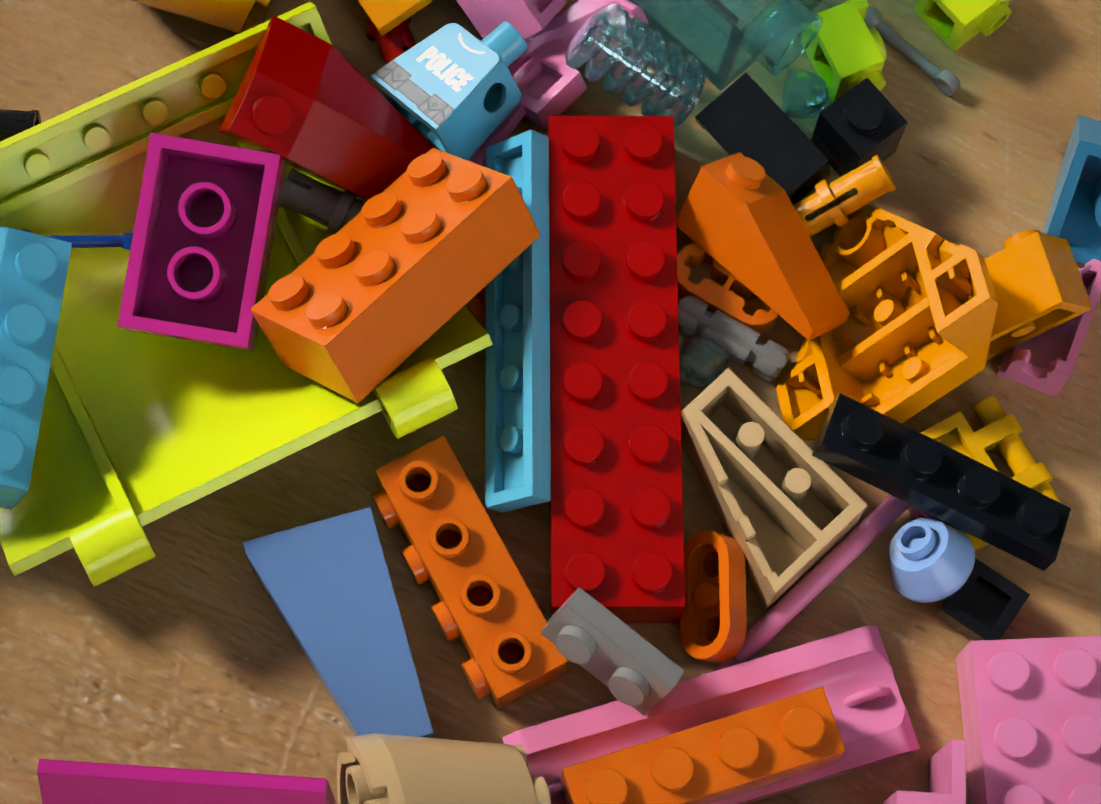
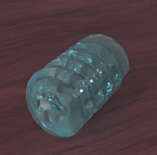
[565,4,706,128]

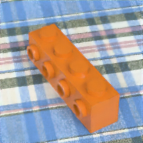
[370,435,568,710]

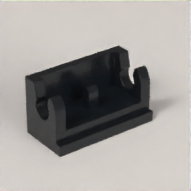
[695,72,830,205]

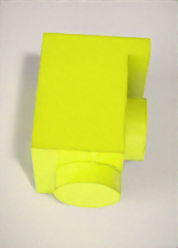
[801,0,887,103]

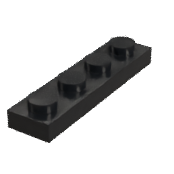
[812,393,1071,571]

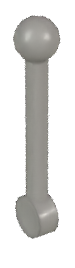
[864,7,960,96]

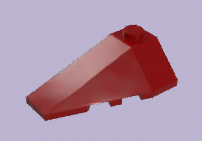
[219,16,436,202]

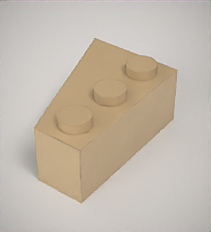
[681,368,868,611]

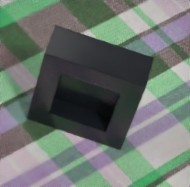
[936,558,1030,641]

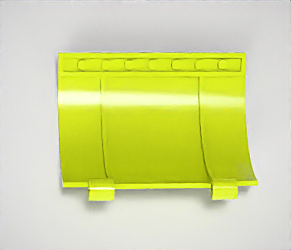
[0,2,493,587]

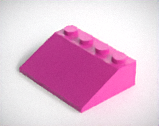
[37,759,337,804]

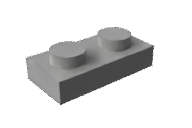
[540,587,685,716]

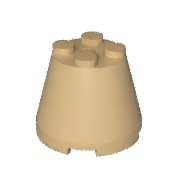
[337,733,551,804]

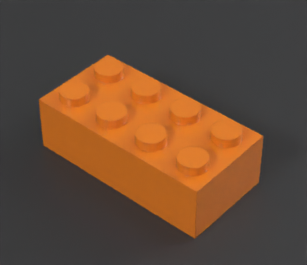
[250,148,541,403]

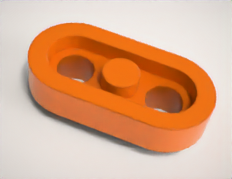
[680,531,747,663]

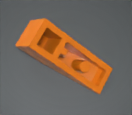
[676,152,850,341]

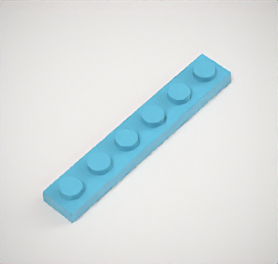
[485,129,551,513]

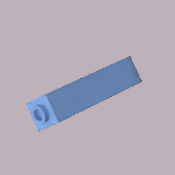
[242,507,434,738]

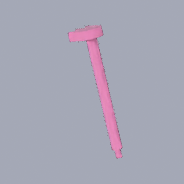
[716,495,939,670]

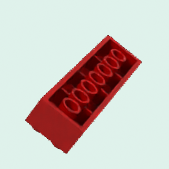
[547,116,685,623]

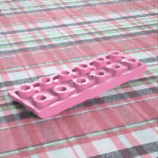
[502,625,920,804]

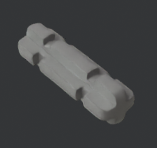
[678,294,790,382]

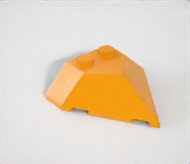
[776,193,998,441]

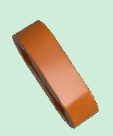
[677,242,779,334]

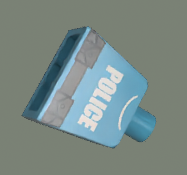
[371,21,528,160]

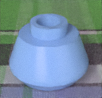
[889,517,975,603]

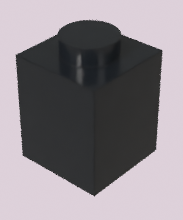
[811,78,908,176]

